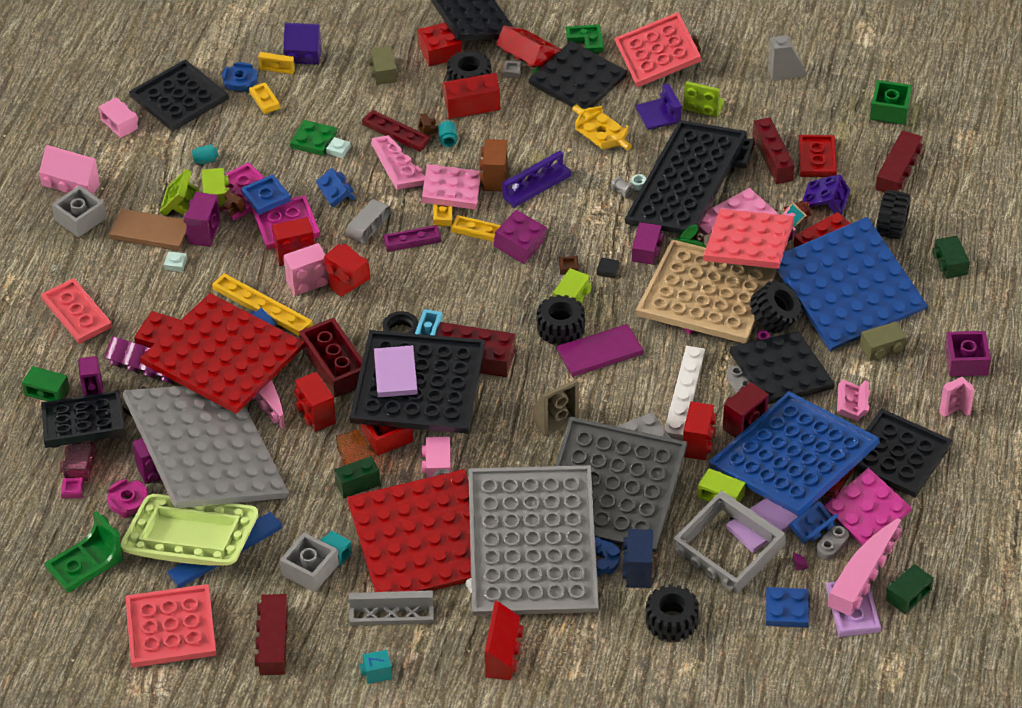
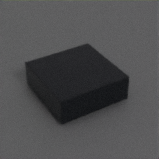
[597,257,619,278]

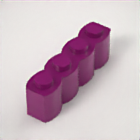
[105,336,172,384]

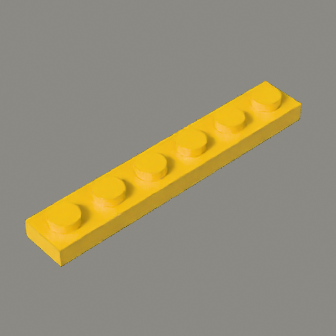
[212,273,313,336]

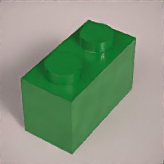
[22,366,70,402]

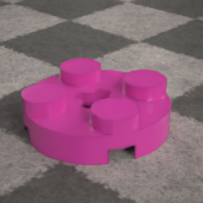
[107,479,148,518]

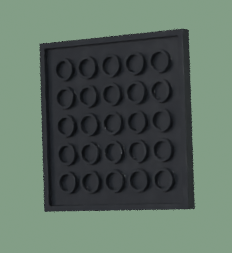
[350,330,485,434]

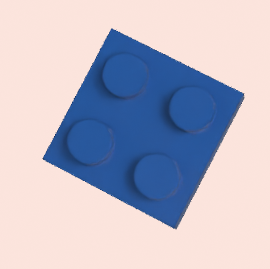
[241,174,291,215]
[766,587,809,627]

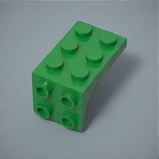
[44,511,123,593]

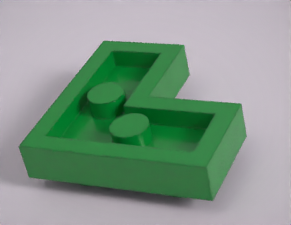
[565,24,604,53]

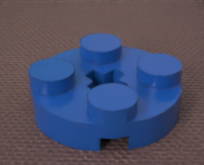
[222,62,258,92]
[595,537,619,577]

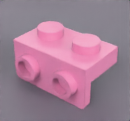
[939,377,974,417]
[837,379,870,422]

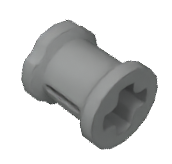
[611,176,635,199]

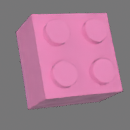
[283,243,329,296]

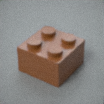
[480,139,508,191]

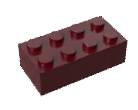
[299,317,363,397]
[436,322,516,377]

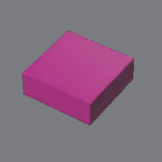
[61,478,84,498]

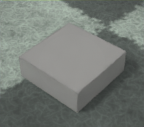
[502,61,522,78]

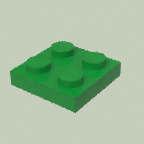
[290,120,337,156]

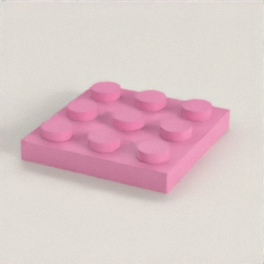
[421,164,481,210]

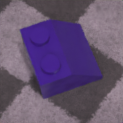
[283,23,322,65]

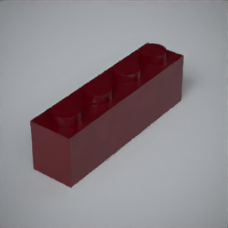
[752,117,795,185]
[875,130,924,192]
[254,594,288,675]

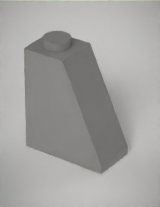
[768,35,807,81]

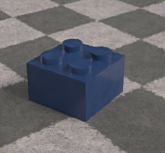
[622,529,653,588]

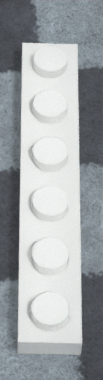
[664,346,705,440]

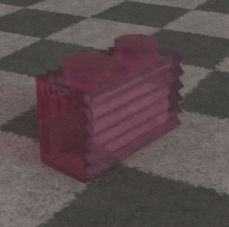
[60,441,97,481]

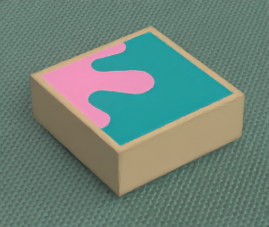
[781,202,807,228]

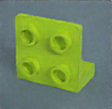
[683,81,724,118]

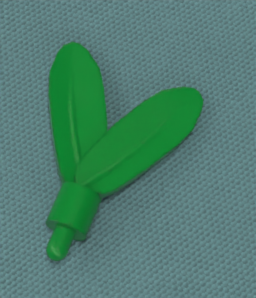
[668,225,707,248]

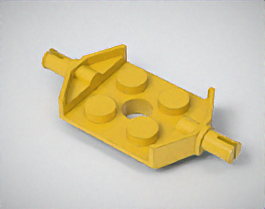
[572,104,632,151]

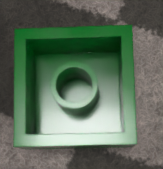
[870,80,912,124]

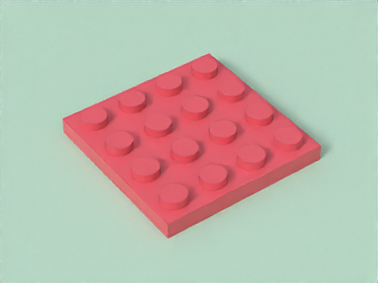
[614,12,702,88]
[704,209,794,269]
[125,584,217,668]

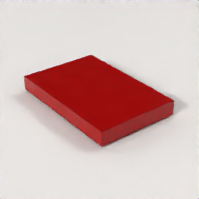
[798,135,837,177]

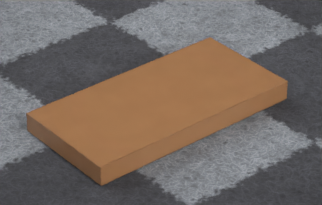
[109,209,187,251]

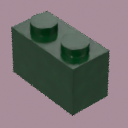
[932,235,970,279]
[334,456,381,499]
[886,564,934,614]

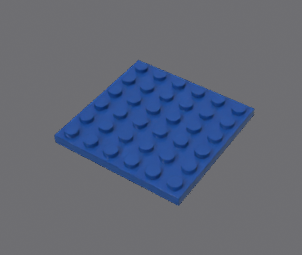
[775,217,928,351]
[709,391,880,517]

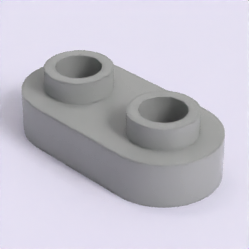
[727,366,749,393]
[817,526,849,560]

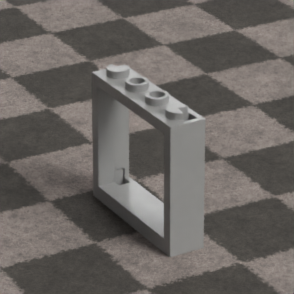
[673,490,786,594]

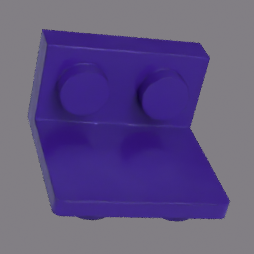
[636,83,682,130]
[801,174,850,215]

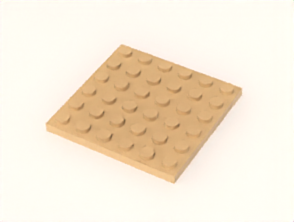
[636,239,778,344]

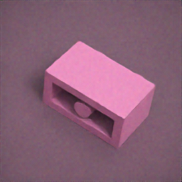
[98,97,138,138]
[422,437,451,478]

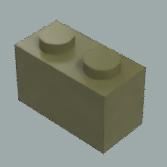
[368,46,397,85]
[860,322,907,361]

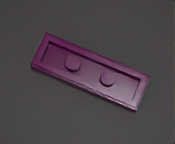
[383,225,441,252]

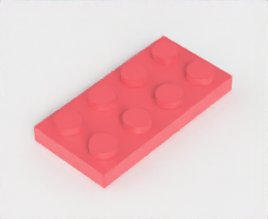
[41,278,112,344]

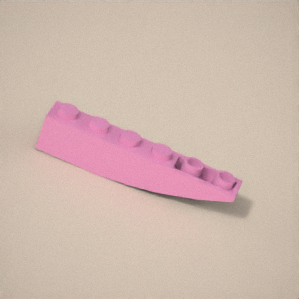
[252,381,285,429]
[827,518,902,616]

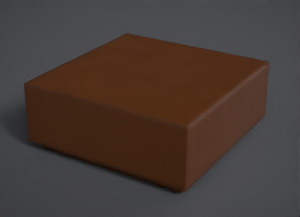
[559,256,579,275]

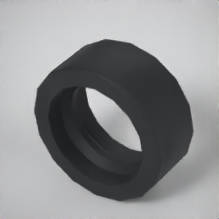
[382,311,418,334]

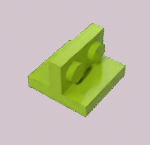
[159,169,200,216]

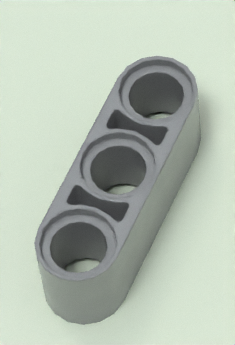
[345,199,391,244]

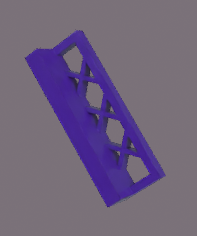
[502,151,571,208]

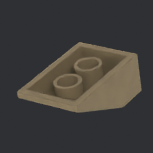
[533,379,579,436]

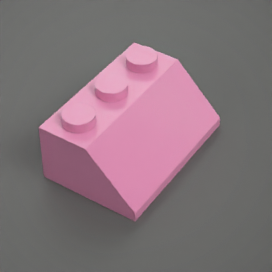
[39,145,100,194]

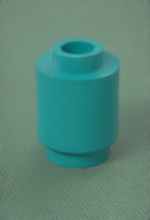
[438,121,458,147]
[191,144,219,165]

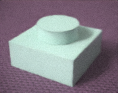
[326,137,351,159]
[164,251,187,272]

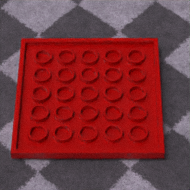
[140,293,304,414]
[347,469,471,592]

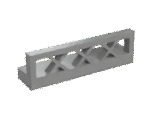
[349,591,434,626]

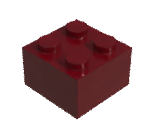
[723,382,769,438]

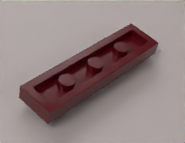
[362,110,431,152]

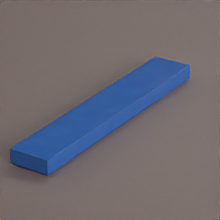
[168,511,282,588]

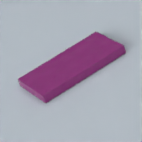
[557,324,643,377]

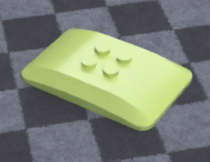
[121,494,259,565]

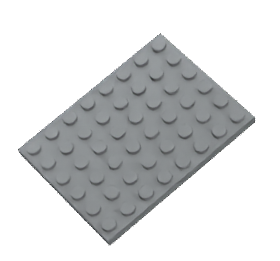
[123,386,289,508]
[468,465,599,616]

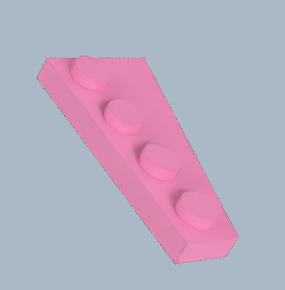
[371,136,425,190]

